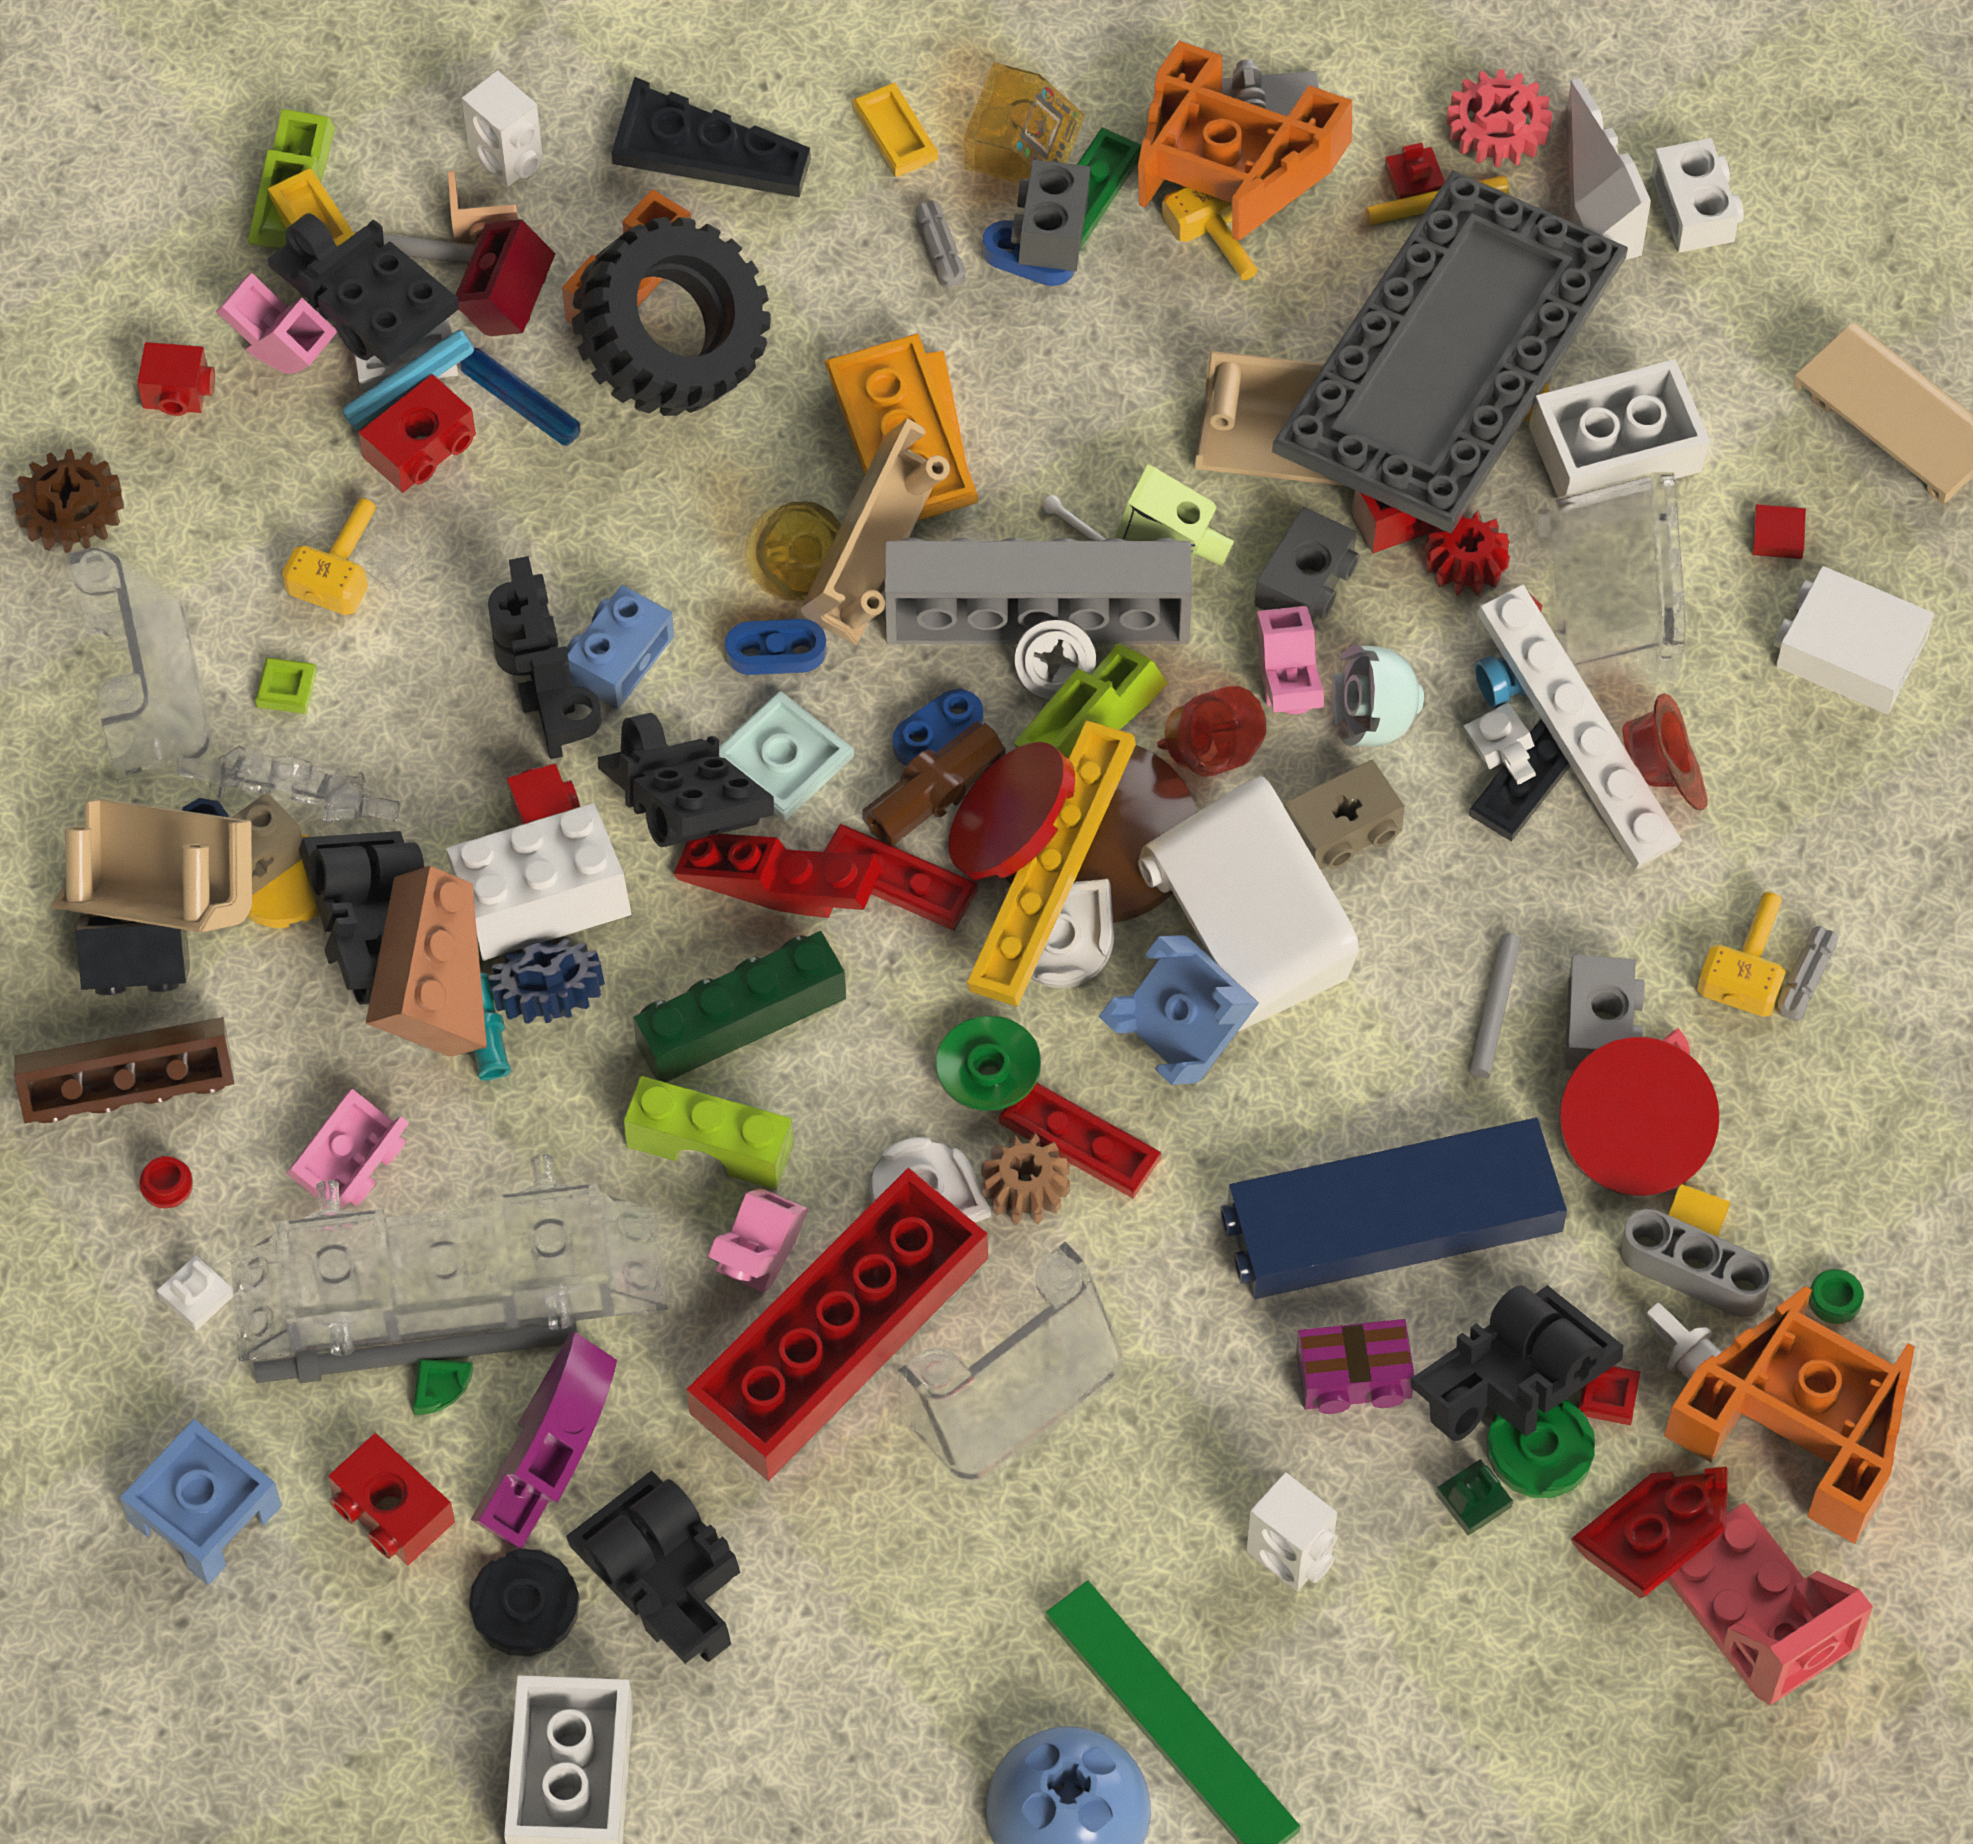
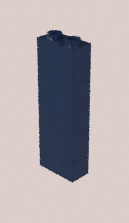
[1220,1117,1567,1300]

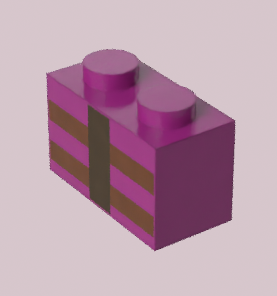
[1296,1319,1415,1414]

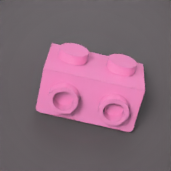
[286,1089,409,1212]

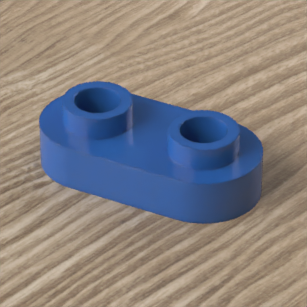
[982,220,1075,286]
[725,619,827,675]
[893,689,984,766]

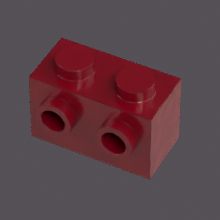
[455,219,556,336]

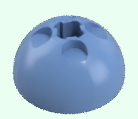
[985,1726,1151,1844]

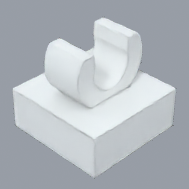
[157,1255,234,1331]

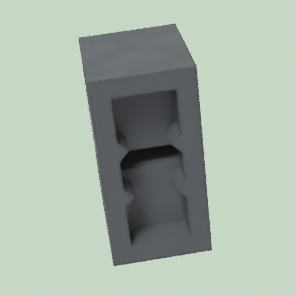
[1011,159,1091,271]

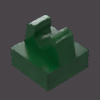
[1436,1459,1513,1536]

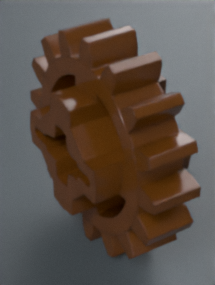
[13,449,124,553]

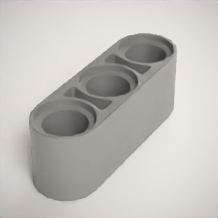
[1620,1209,1772,1317]

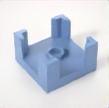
[1098,935,1259,1085]
[119,1419,282,1585]

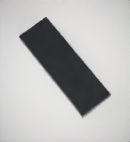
[1469,719,1570,842]

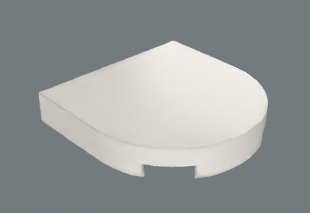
[1005,879,1114,988]
[869,1137,991,1222]

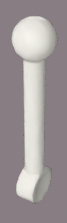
[1042,495,1106,541]

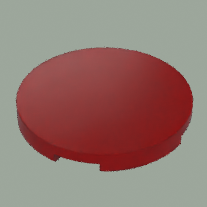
[948,742,1076,881]
[1559,1037,1720,1196]

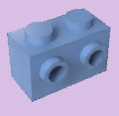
[566,585,674,710]

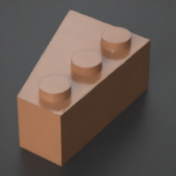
[365,866,487,1056]

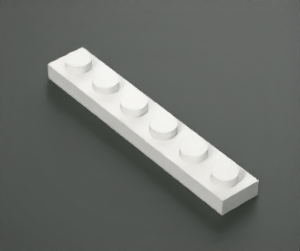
[1477,585,1682,869]

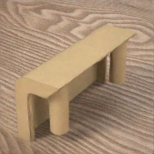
[1793,322,1973,504]
[1195,351,1345,486]
[801,418,950,645]
[50,799,252,932]

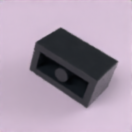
[75,914,190,995]

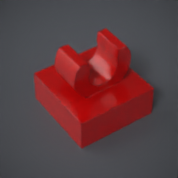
[1385,142,1445,200]

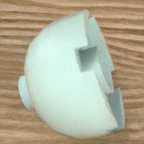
[1331,645,1424,747]

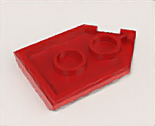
[1571,1466,1729,1598]

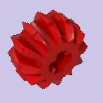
[1425,510,1510,596]

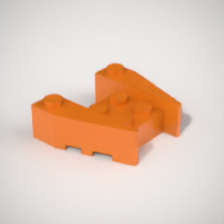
[1138,40,1352,241]
[1664,1286,1915,1544]

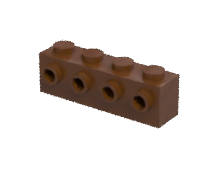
[14,1017,235,1124]

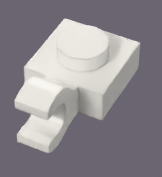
[1464,702,1536,785]

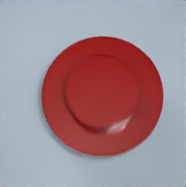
[139,1156,193,1209]

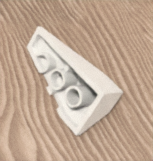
[1567,78,1651,260]

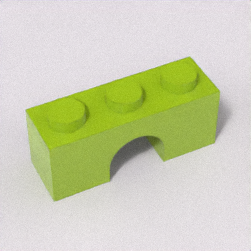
[624,1076,794,1190]

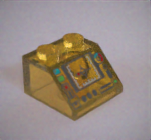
[964,62,1085,184]

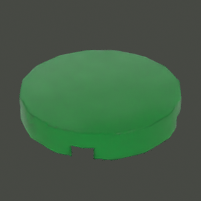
[1487,1399,1595,1498]

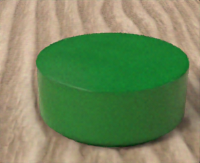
[1809,1269,1864,1324]

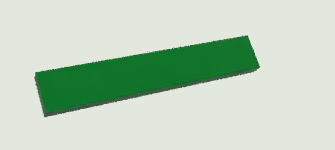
[1045,1580,1301,1844]

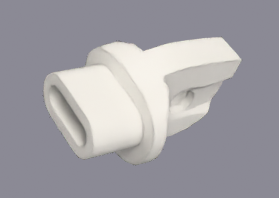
[1647,1302,1721,1379]

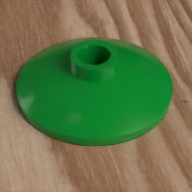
[936,1016,1041,1111]

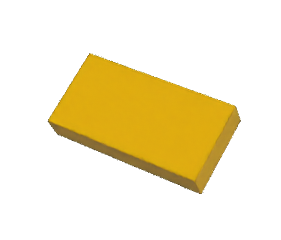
[852,82,938,177]

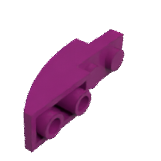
[471,1332,617,1549]

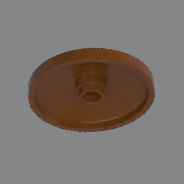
[1006,745,1197,923]

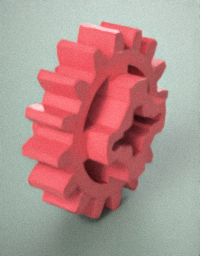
[1447,69,1552,167]

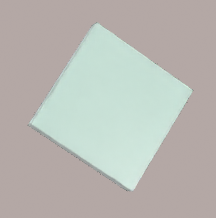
[719,690,854,822]

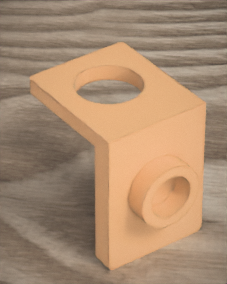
[447,171,518,244]

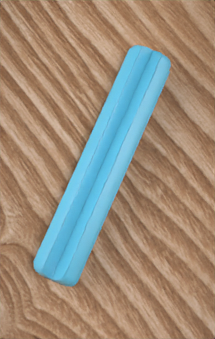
[343,330,474,430]

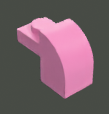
[215,273,338,374]
[1257,606,1324,714]
[708,1188,808,1292]

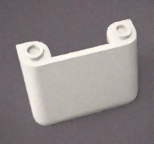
[1138,776,1359,1032]

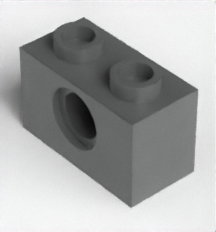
[1255,507,1360,623]

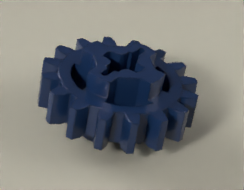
[489,938,605,1024]

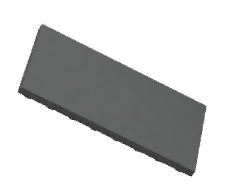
[1272,171,1628,533]

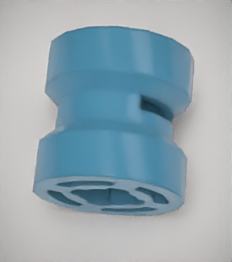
[1474,656,1527,708]

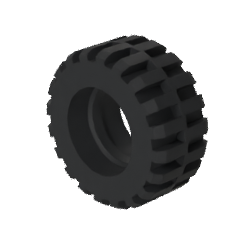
[572,217,771,416]

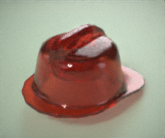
[1156,686,1266,777]
[1622,693,1708,811]

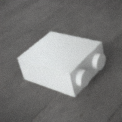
[1773,566,1934,715]

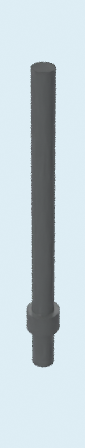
[254,1321,577,1383]

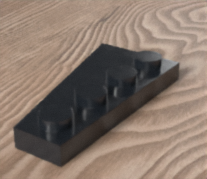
[611,77,811,198]

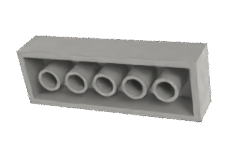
[885,538,1192,644]

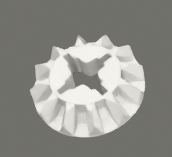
[1015,619,1096,700]

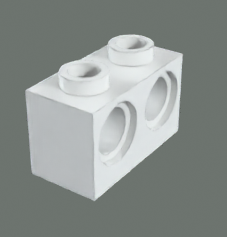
[462,70,543,187]
[1651,138,1744,253]
[1246,1472,1337,1591]

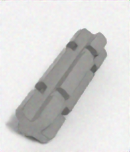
[915,200,965,288]
[1776,926,1838,1021]

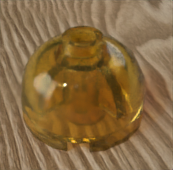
[745,501,841,602]

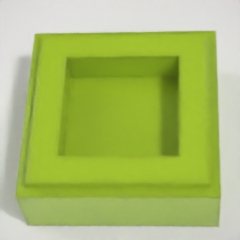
[255,657,317,714]

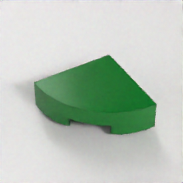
[413,1359,474,1415]

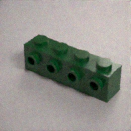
[633,931,846,1083]

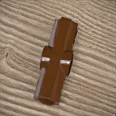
[862,721,1006,846]

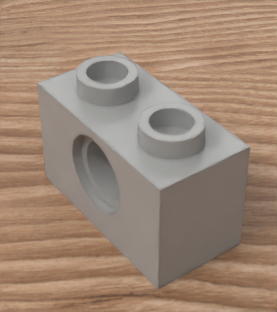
[1565,954,1644,1070]

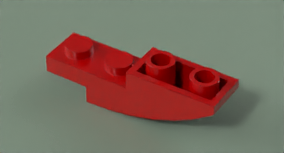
[673,833,882,918]

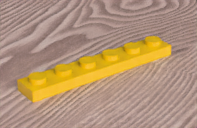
[967,720,1136,1007]

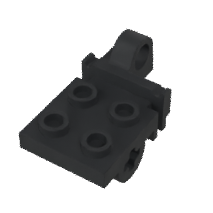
[268,213,459,366]
[488,556,602,759]
[598,713,774,847]
[299,831,424,1005]
[1411,1285,1624,1441]
[566,1470,741,1664]

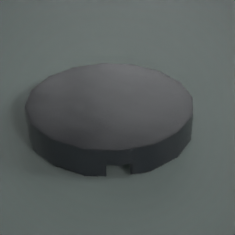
[469,1549,580,1657]

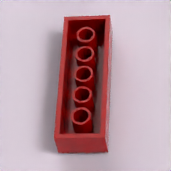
[686,1167,988,1482]

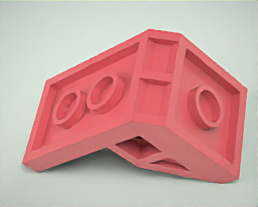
[1666,1503,1873,1705]

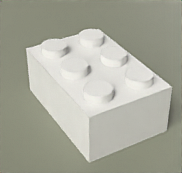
[1529,359,1711,509]
[446,803,632,961]
[504,1676,633,1844]

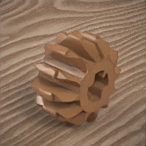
[981,1132,1070,1225]

